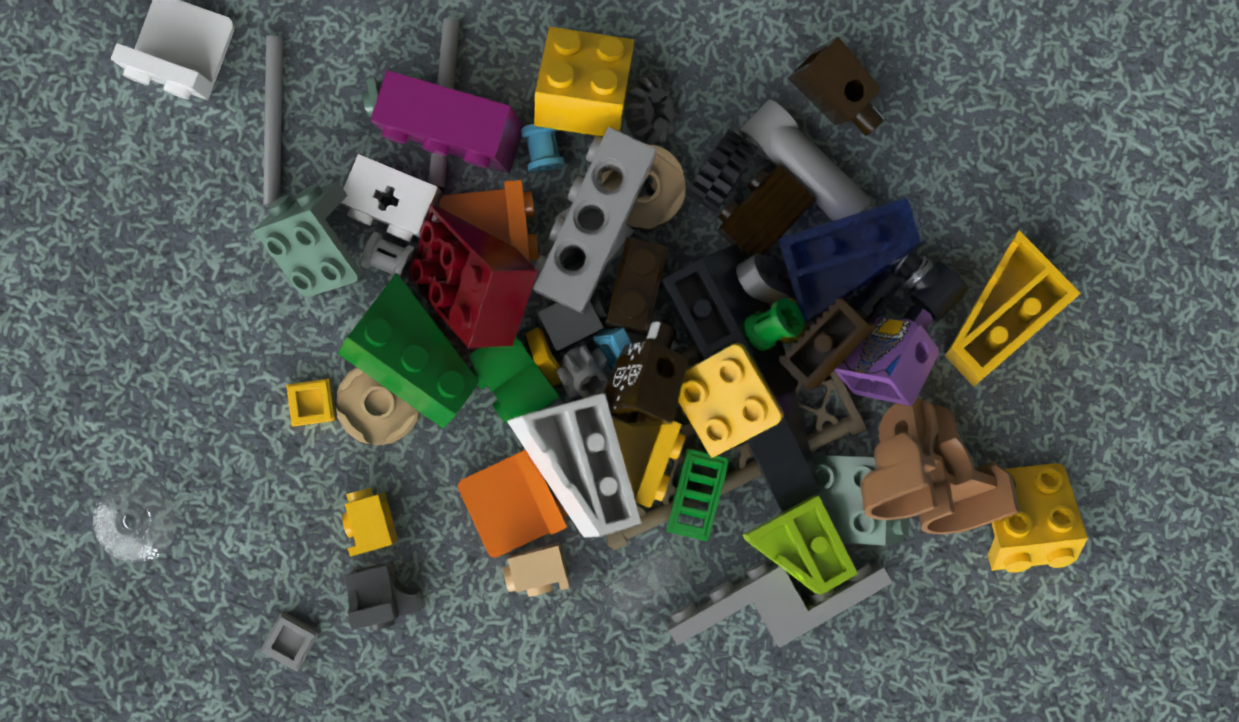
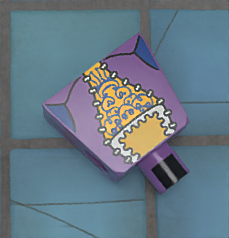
[834,305,939,406]

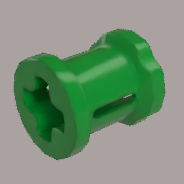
[744,298,804,351]

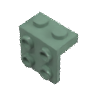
[253,181,362,297]
[811,455,910,546]

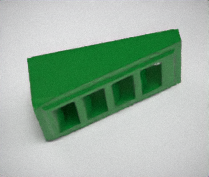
[666,448,729,542]

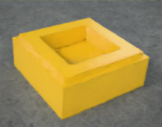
[286,378,337,427]

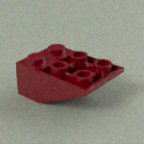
[409,205,538,348]

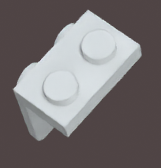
[111,0,235,100]

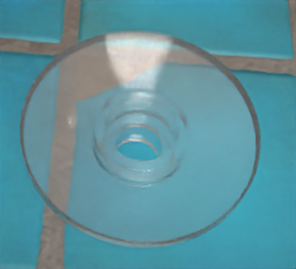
[93,477,178,563]

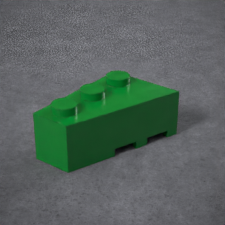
[337,272,479,429]

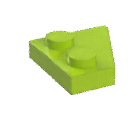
[742,496,858,595]

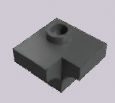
[344,561,425,631]

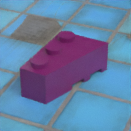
[371,70,525,174]

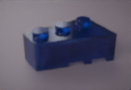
[779,198,926,323]

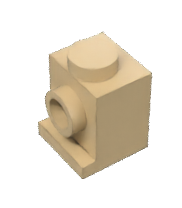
[503,542,570,597]

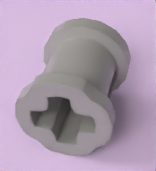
[361,232,416,280]

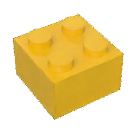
[534,26,635,137]

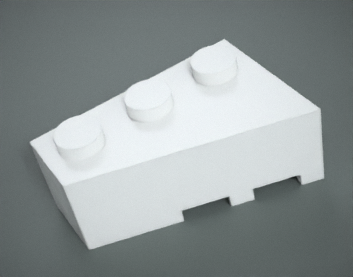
[507,393,641,537]

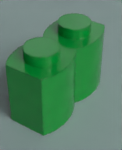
[467,335,561,424]

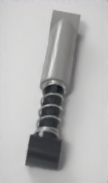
[738,99,969,322]

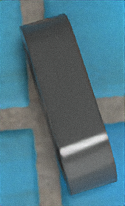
[736,253,799,305]

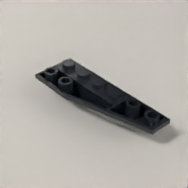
[660,244,820,512]

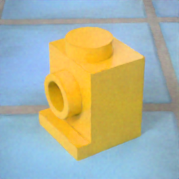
[342,487,399,557]

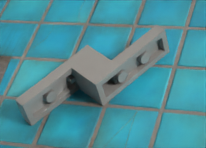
[667,559,893,648]

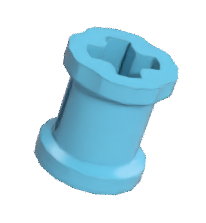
[521,124,565,173]

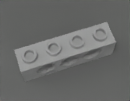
[533,127,657,314]

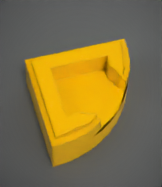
[526,327,562,387]

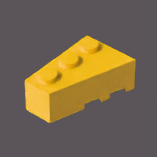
[945,230,1081,387]

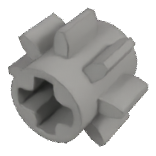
[556,345,613,399]

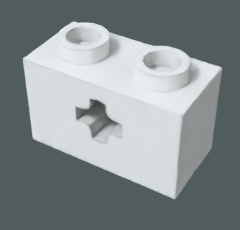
[341,154,443,242]

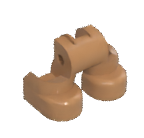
[860,399,1020,534]

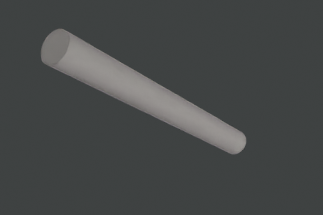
[428,18,460,189]
[263,35,283,206]

